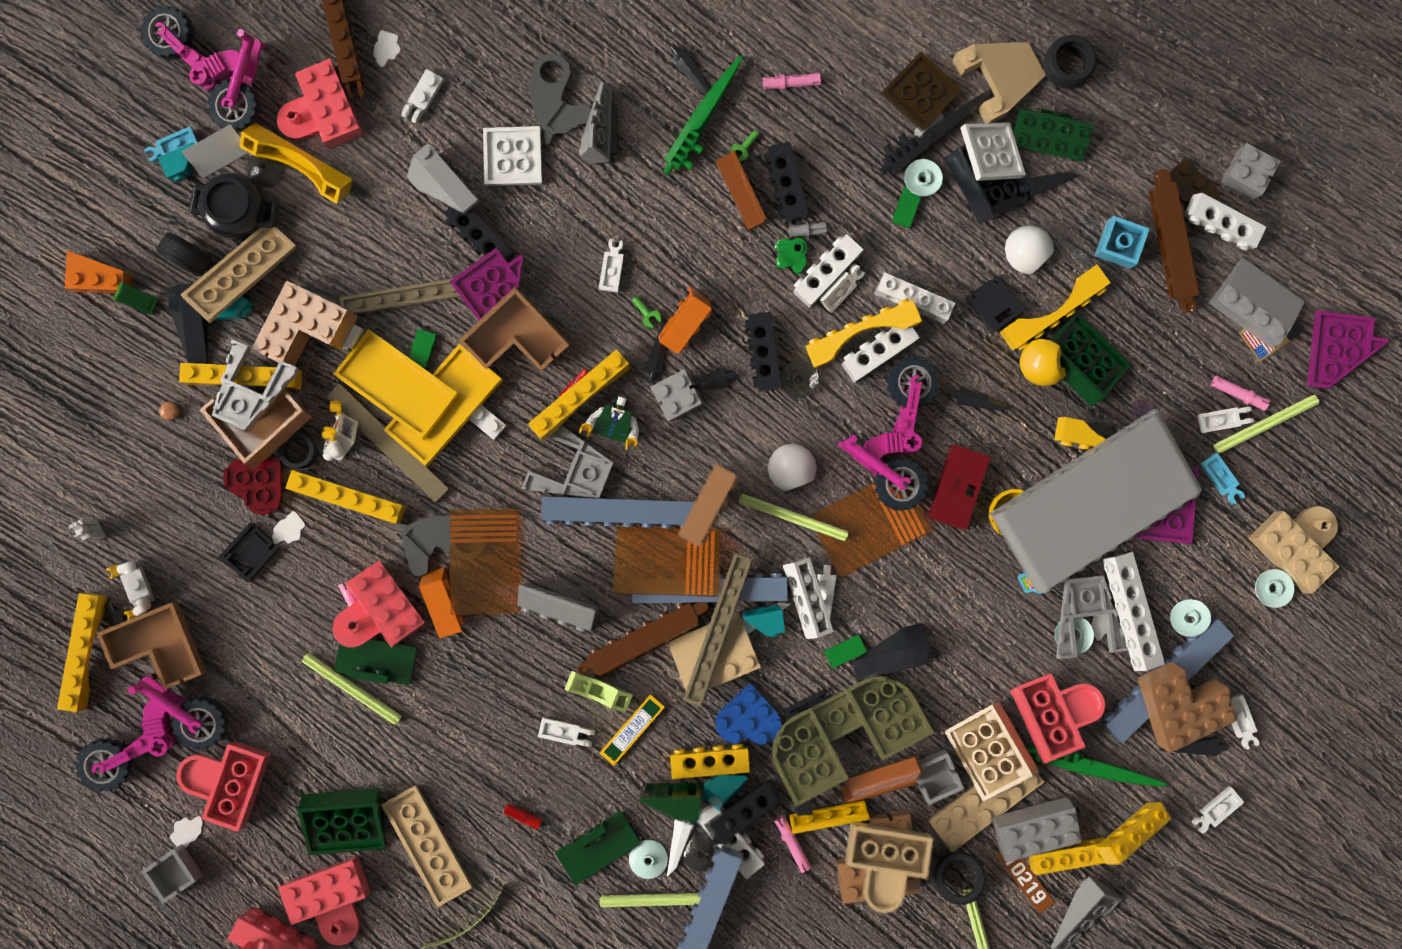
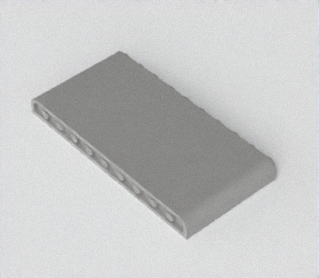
[990,409,1202,593]

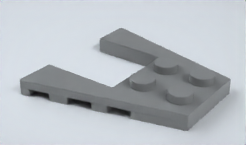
[212,339,300,432]
[521,425,614,499]
[1056,576,1129,659]

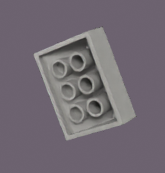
[1209,257,1304,348]
[517,583,599,633]

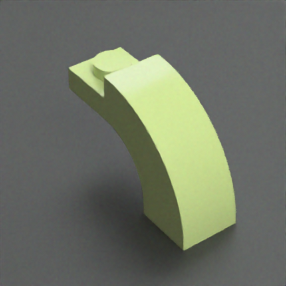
[565,671,633,713]

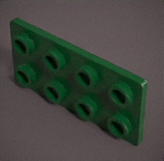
[1013,107,1095,161]
[334,639,417,685]
[555,811,640,885]

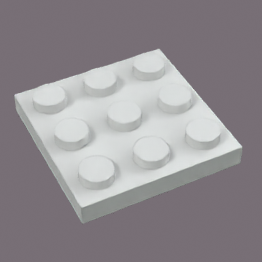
[961,123,1026,181]
[483,126,542,186]

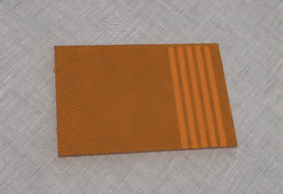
[808,471,931,578]
[449,508,520,615]
[613,527,721,597]

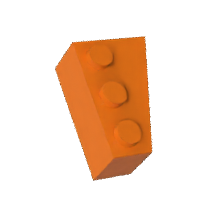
[65,251,133,294]
[658,286,712,354]
[419,567,465,639]

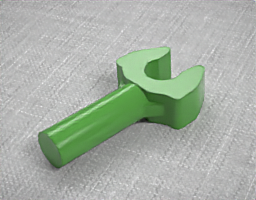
[731,130,760,163]
[632,296,661,329]

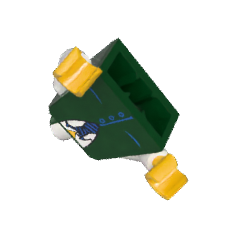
[579,396,639,451]

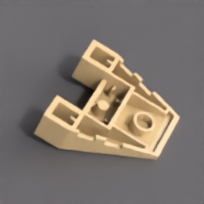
[953,42,1046,123]

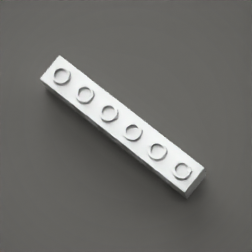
[1103,552,1165,671]

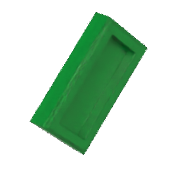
[891,186,921,229]
[113,282,159,315]
[409,329,437,370]
[824,634,867,669]

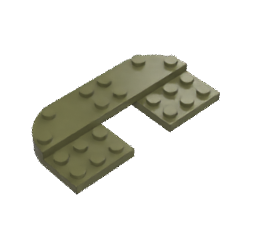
[772,677,934,806]

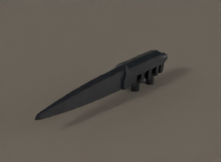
[879,88,993,176]

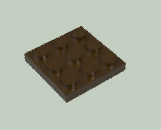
[881,52,962,132]

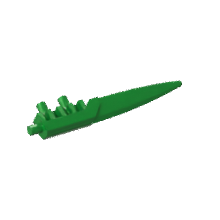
[663,55,744,176]
[1026,745,1168,787]

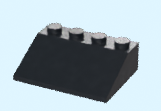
[944,145,1032,225]

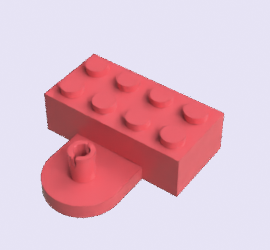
[277,59,364,149]
[332,561,425,648]
[1010,673,1105,764]
[176,741,272,832]
[278,855,371,946]
[227,908,319,949]

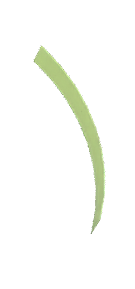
[422,884,505,948]

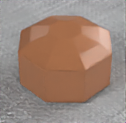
[159,402,180,421]

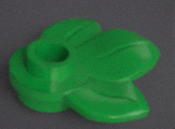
[774,238,808,274]

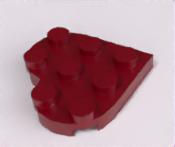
[223,457,283,515]

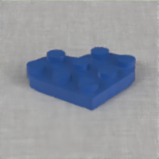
[715,683,782,745]

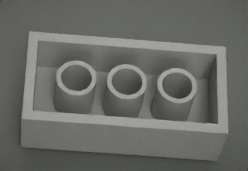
[992,797,1081,862]

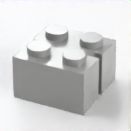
[1221,143,1281,200]
[650,369,705,422]
[916,750,964,805]
[141,844,204,904]

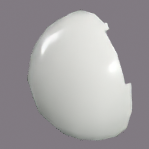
[1005,225,1054,274]
[768,443,817,491]

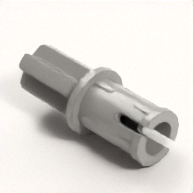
[789,222,827,237]

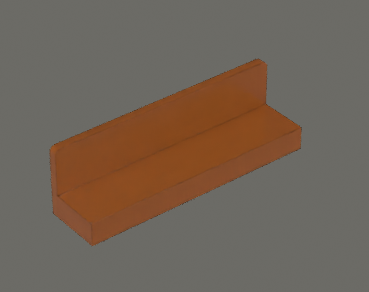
[715,150,767,230]
[845,755,924,802]

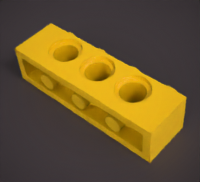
[670,743,750,779]
[1096,802,1172,864]
[1028,837,1105,875]

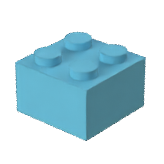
[1095,216,1150,269]

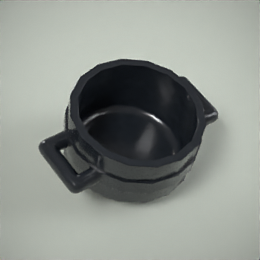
[189,172,279,240]

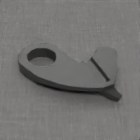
[529,53,591,145]
[395,516,486,576]

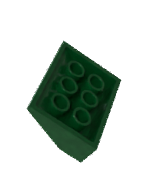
[1049,312,1132,407]
[639,783,701,825]
[297,788,386,856]

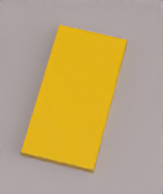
[334,329,459,440]
[384,344,503,467]

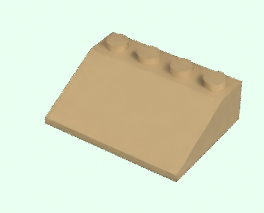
[668,612,761,690]
[945,702,1039,801]

